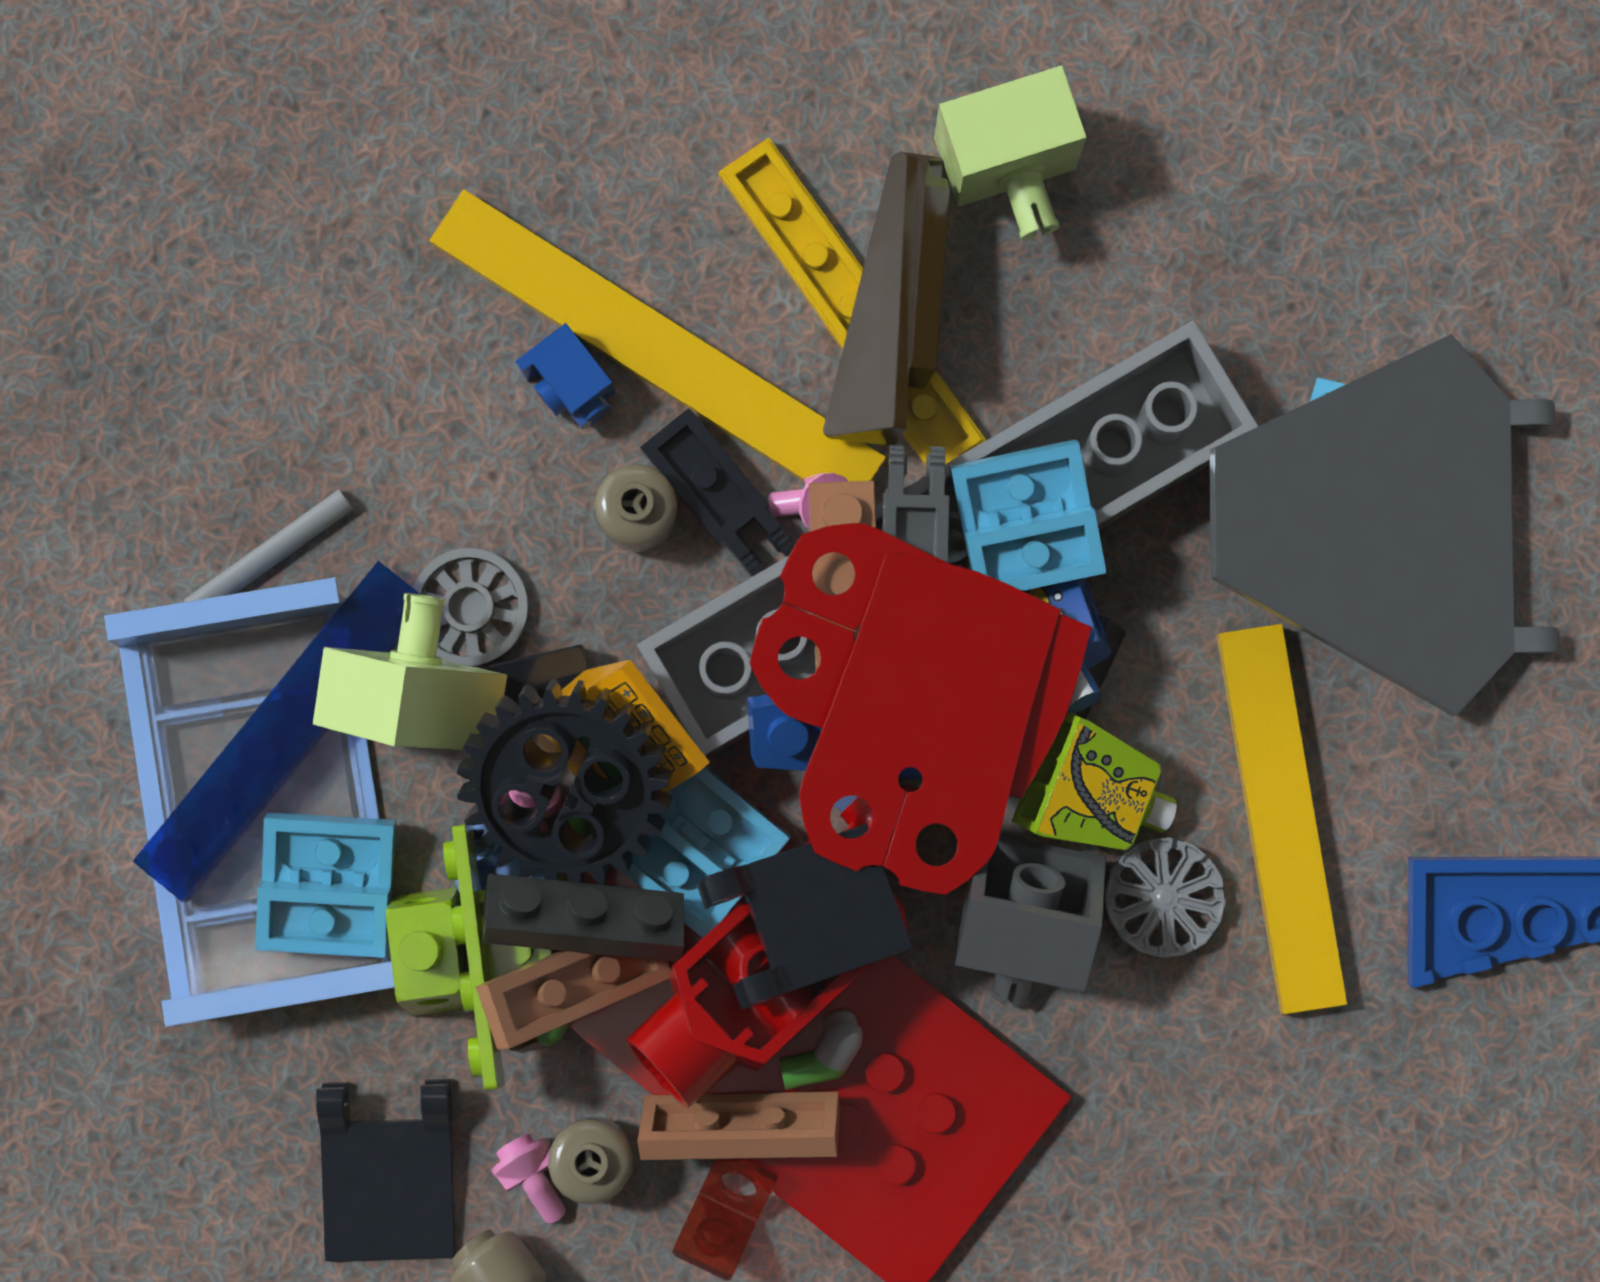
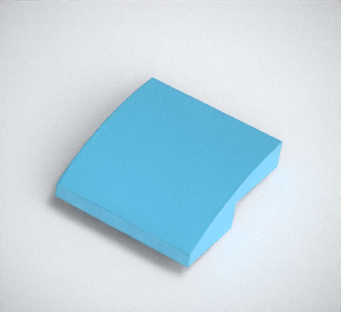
[949,440,1106,591]
[626,766,792,938]
[255,812,396,958]

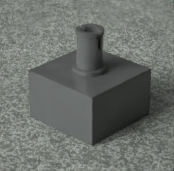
[955,835,1106,1007]

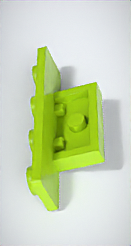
[443,824,554,1091]

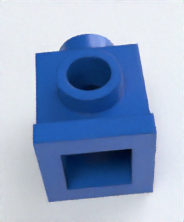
[515,323,616,429]

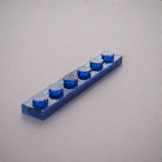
[132,561,421,903]

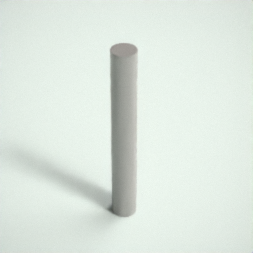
[184,489,354,602]

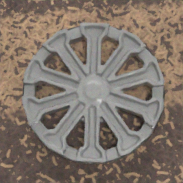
[411,548,529,667]
[1104,837,1226,958]

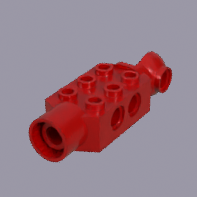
[625,785,919,1108]

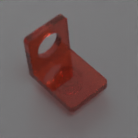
[672,1158,778,1281]

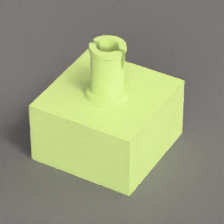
[934,65,1087,241]
[313,593,507,750]

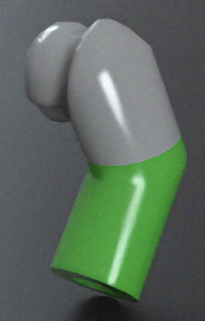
[779,1009,863,1090]

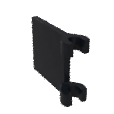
[696,823,913,1010]
[316,1078,455,1261]

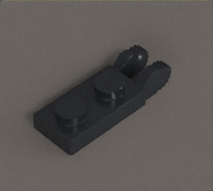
[640,408,795,577]

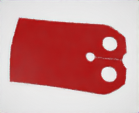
[749,523,1092,799]
[799,551,1061,895]

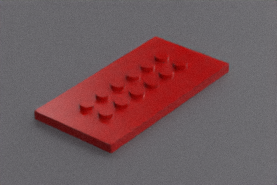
[554,864,1071,1282]

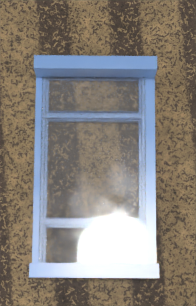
[104,577,394,1027]

